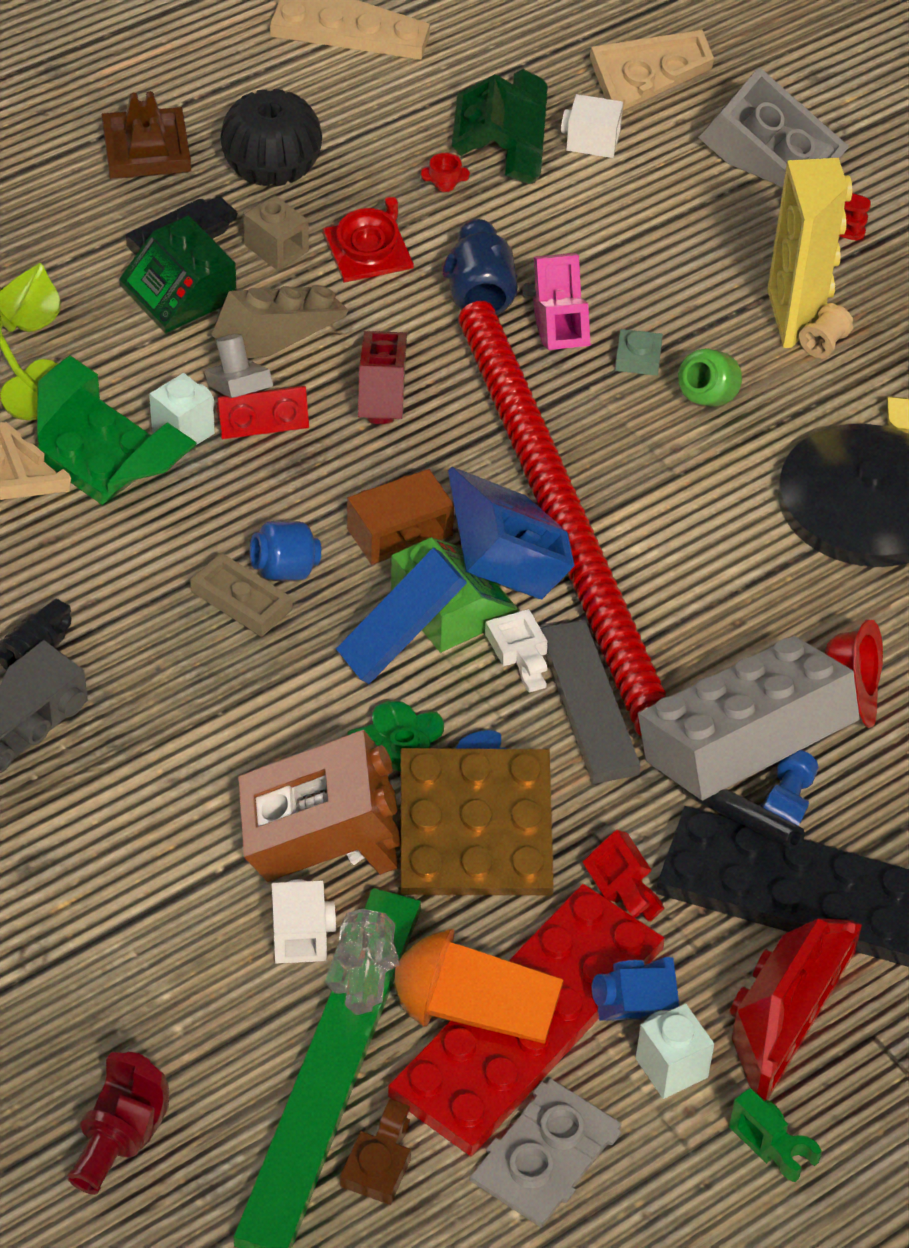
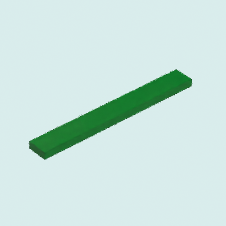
[234,888,421,1248]

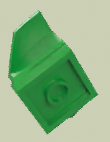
[37,355,197,505]

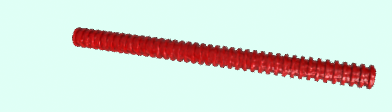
[458,301,667,737]

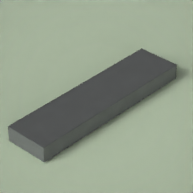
[540,620,640,784]

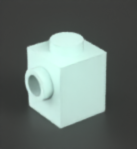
[149,373,215,444]
[635,1003,714,1099]

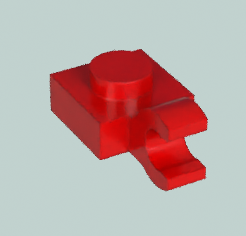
[582,829,665,922]

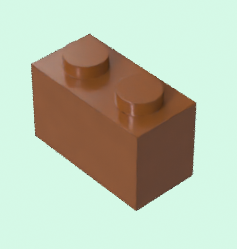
[347,469,454,565]

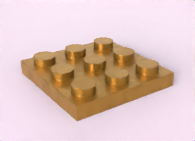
[401,748,554,896]

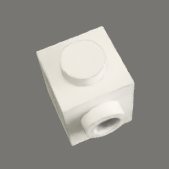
[561,94,623,158]
[272,879,336,964]

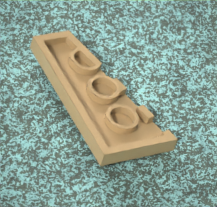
[270,0,430,60]

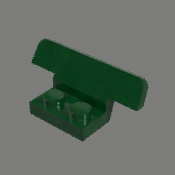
[452,69,548,184]

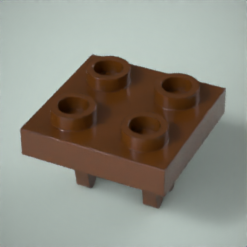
[102,91,191,179]

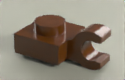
[340,1099,411,1205]

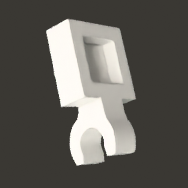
[485,609,548,693]

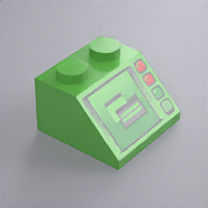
[391,537,520,653]

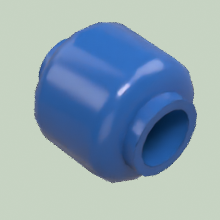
[249,521,321,582]

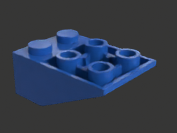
[448,467,575,600]

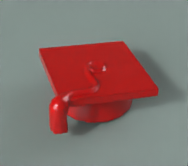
[323,197,414,283]

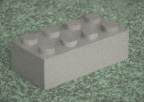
[638,636,860,801]

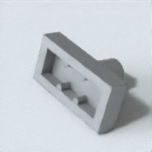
[204,334,273,398]

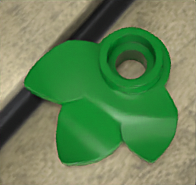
[347,701,445,771]

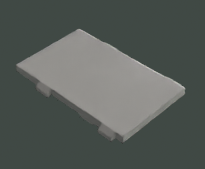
[470,1079,622,1228]

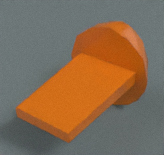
[395,928,563,1044]

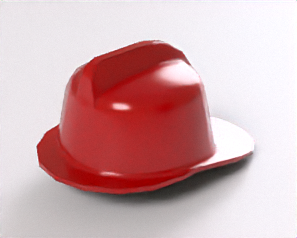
[825,619,883,728]

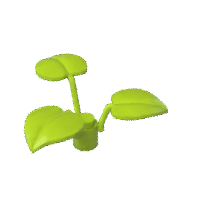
[0,263,61,420]

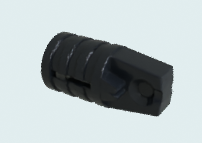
[0,598,72,671]

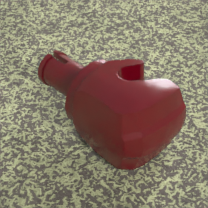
[67,1051,169,1195]

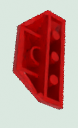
[729,918,862,1100]

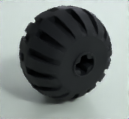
[220,89,322,186]

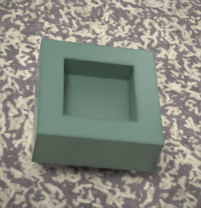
[615,329,663,376]

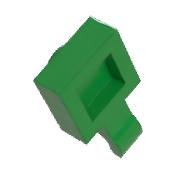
[729,1088,822,1182]

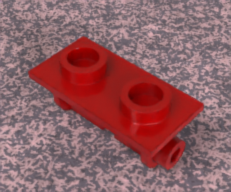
[216,386,309,440]

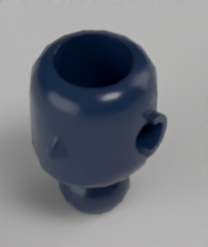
[443,219,518,315]

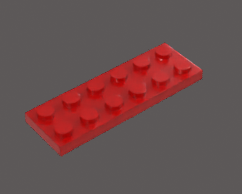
[388,883,665,1157]

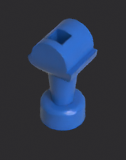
[760,750,819,826]

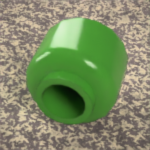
[678,348,742,407]

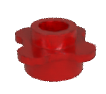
[421,153,470,192]

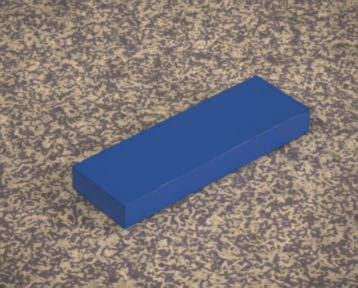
[336,547,467,684]

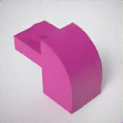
[533,253,591,350]

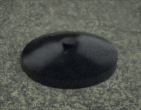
[778,424,909,567]

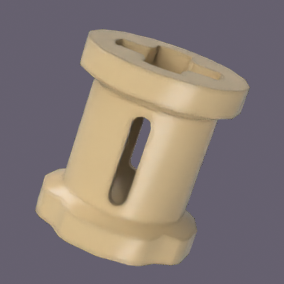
[799,303,853,359]

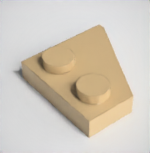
[0,422,71,500]

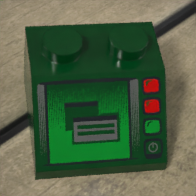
[119,215,237,334]

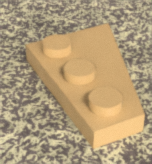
[590,30,714,110]

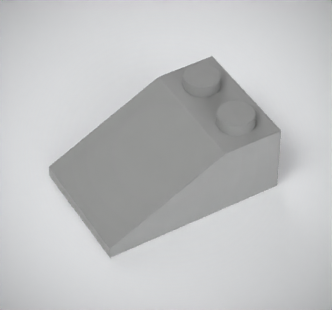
[698,67,849,187]

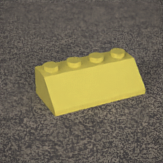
[767,158,852,348]

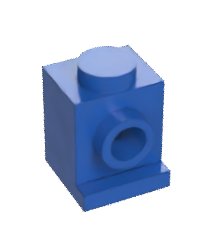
[592,957,679,1021]

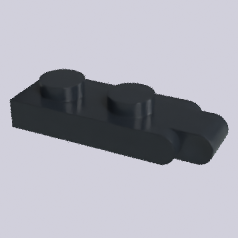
[126,196,238,255]

